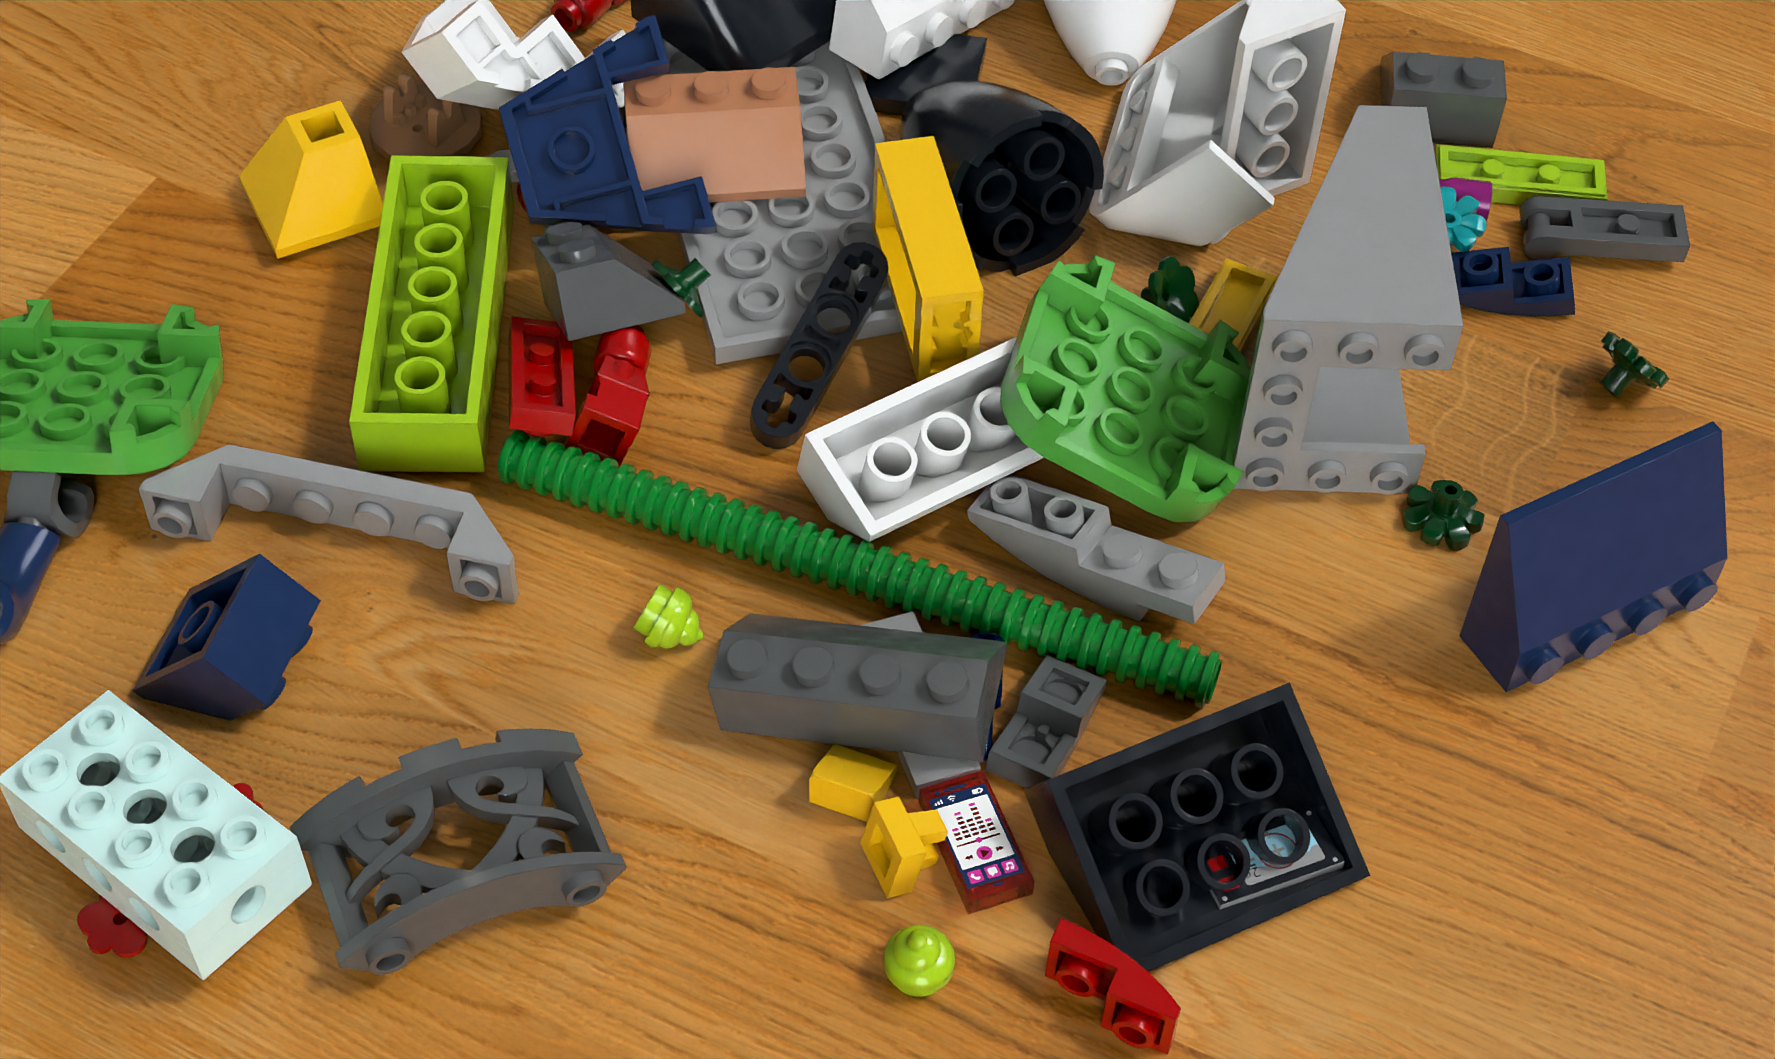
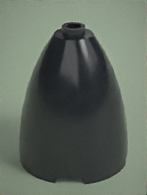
[900,80,1104,276]

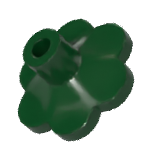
[1141,256,1199,323]
[651,258,711,318]

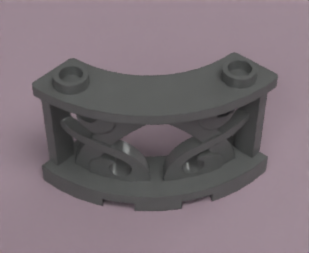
[290,728,627,975]

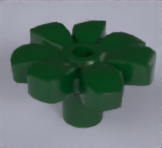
[1599,331,1669,397]
[1402,480,1485,550]

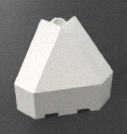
[402,0,626,110]

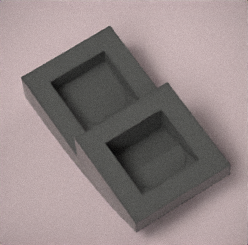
[985,655,1107,788]

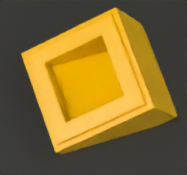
[809,744,897,822]

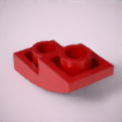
[1045,918,1181,1054]

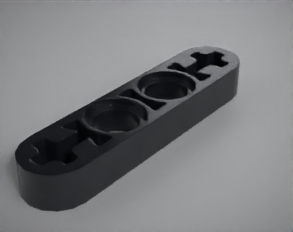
[750,242,889,449]

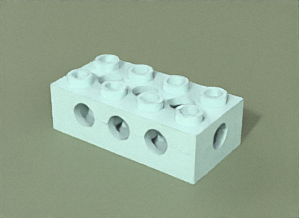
[0,690,312,981]

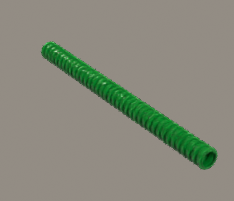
[497,430,1222,709]

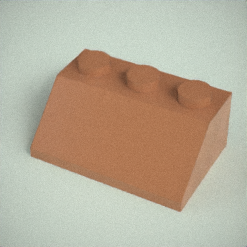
[623,67,806,203]

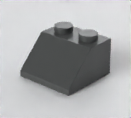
[1380,52,1507,148]
[532,222,686,341]

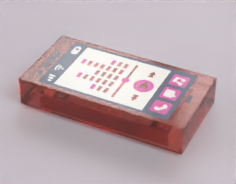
[919,770,1035,914]

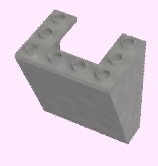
[1233,105,1463,495]

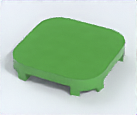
[1000,255,1251,522]
[0,299,224,475]

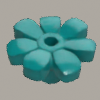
[1440,186,1487,252]

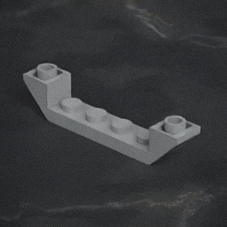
[139,444,519,604]

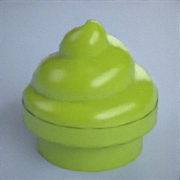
[633,584,703,649]
[883,925,955,997]

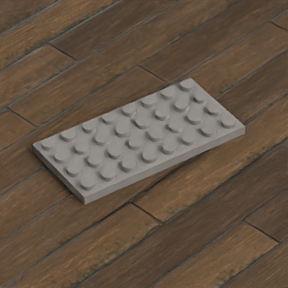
[626,32,902,364]

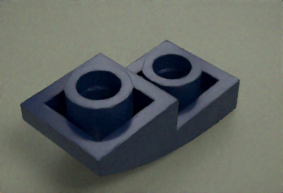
[1451,247,1575,316]

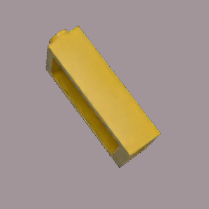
[872,136,984,383]

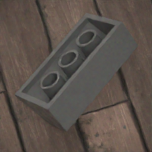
[708,613,1007,762]

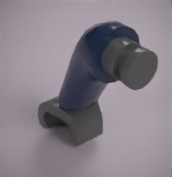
[0,471,95,646]

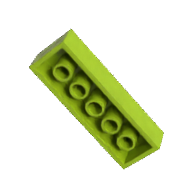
[349,155,514,472]

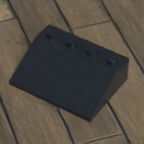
[1024,682,1370,972]

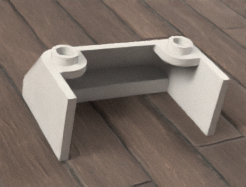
[1089,0,1275,246]

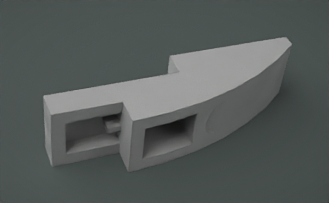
[967,474,1226,624]

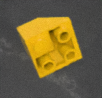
[239,100,383,259]

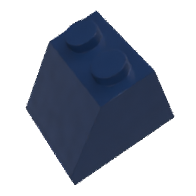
[132,554,321,721]

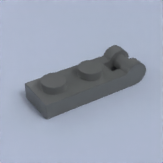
[1519,196,1690,262]

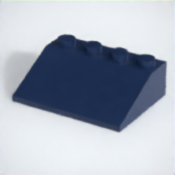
[1460,421,1728,692]

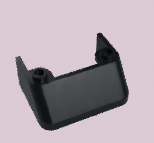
[631,0,836,72]

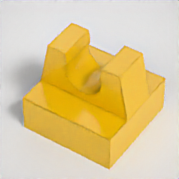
[860,797,948,899]

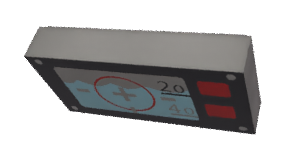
[1204,806,1345,909]

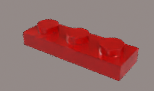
[508,316,576,437]

